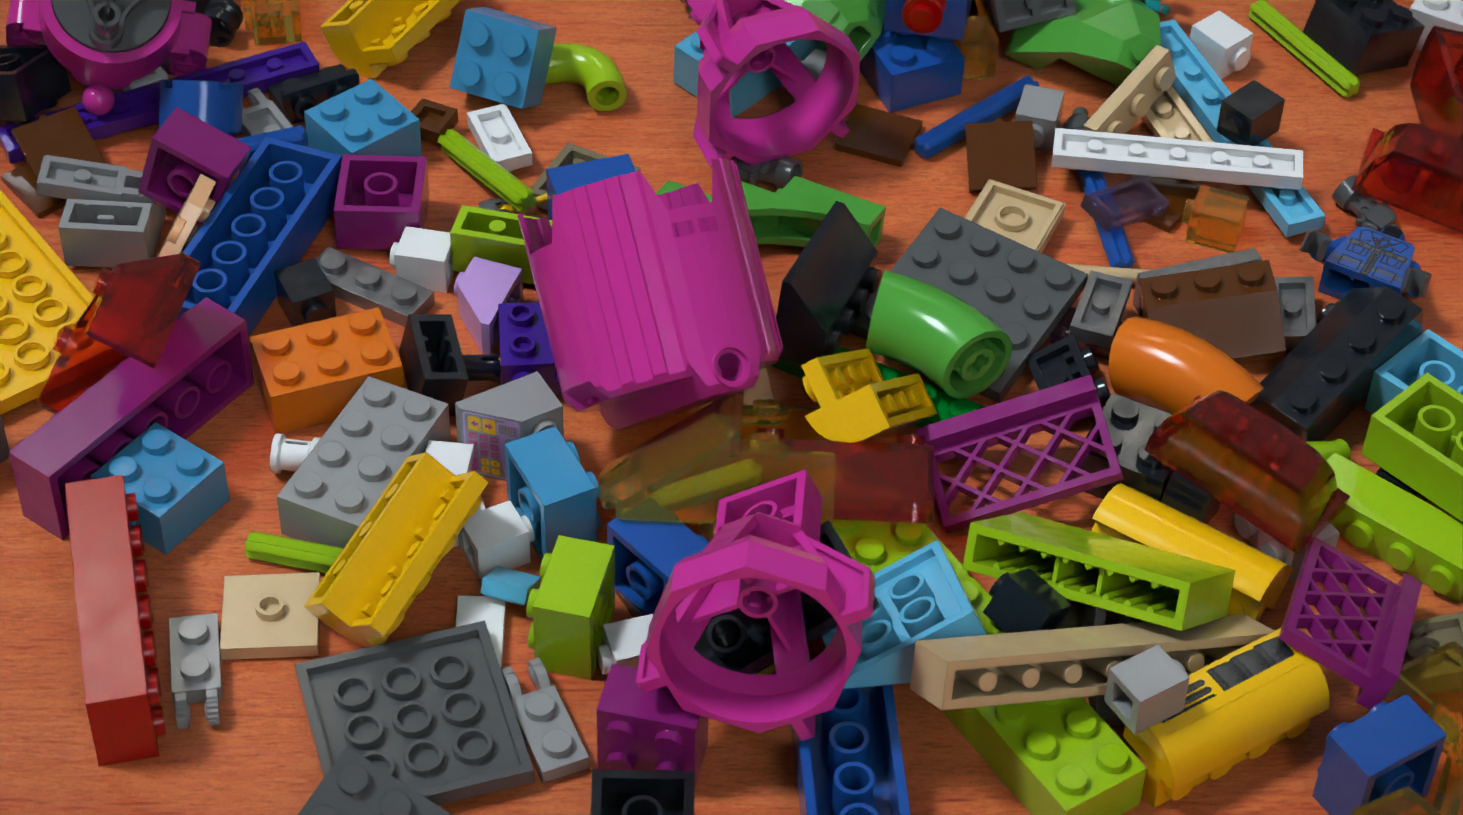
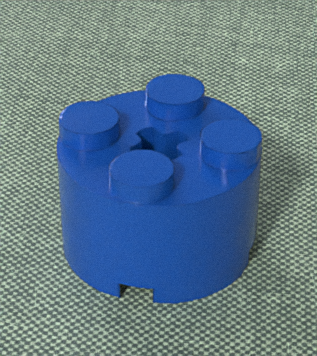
[159,80,243,138]

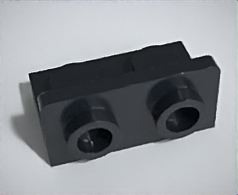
[268,64,360,125]
[1027,334,1111,409]

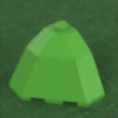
[1005,0,1161,87]

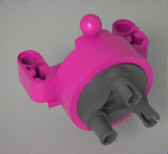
[6,0,212,116]

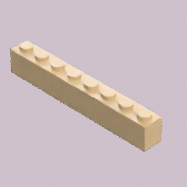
[910,614,1275,710]

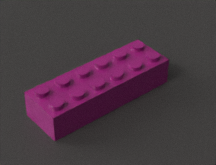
[9,297,254,541]

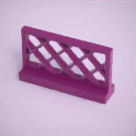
[916,374,1124,534]
[1278,536,1422,710]

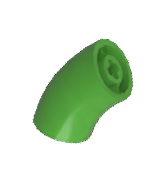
[866,270,1012,399]

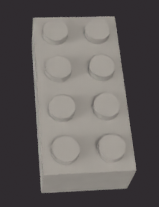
[276,376,451,548]

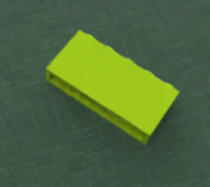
[962,512,1236,631]

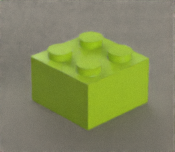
[526,535,615,680]

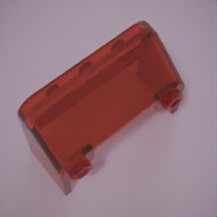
[36,253,201,414]
[744,428,934,523]

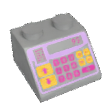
[455,371,564,481]

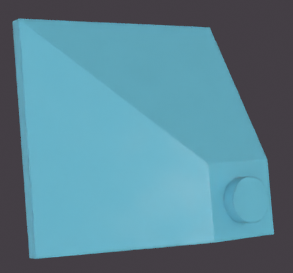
[822,540,988,689]

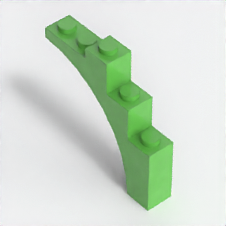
[656,176,886,248]

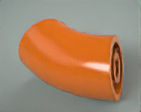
[1109,316,1265,444]

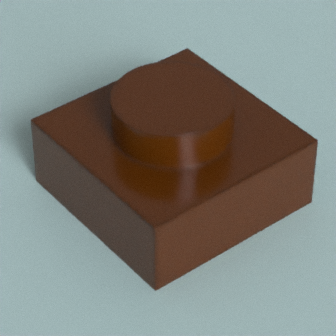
[411,98,458,145]

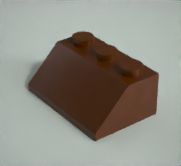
[1139,260,1286,364]

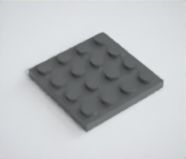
[851,207,1088,403]
[295,620,534,805]

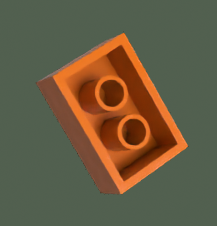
[249,307,404,434]

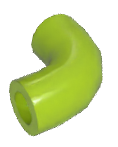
[545,43,627,111]

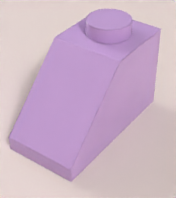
[454,257,523,354]

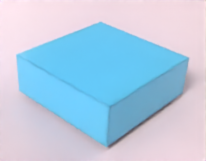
[480,566,542,605]

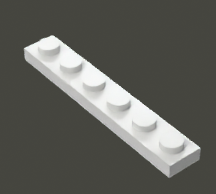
[1052,128,1303,190]

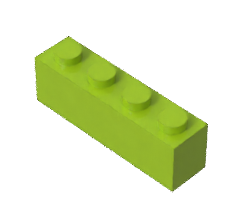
[450,205,552,285]
[1303,452,1463,603]

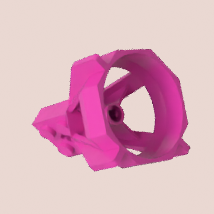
[684,0,860,167]
[636,469,875,741]

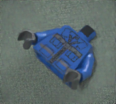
[1299,226,1432,300]

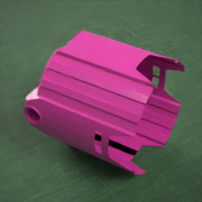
[518,158,783,430]

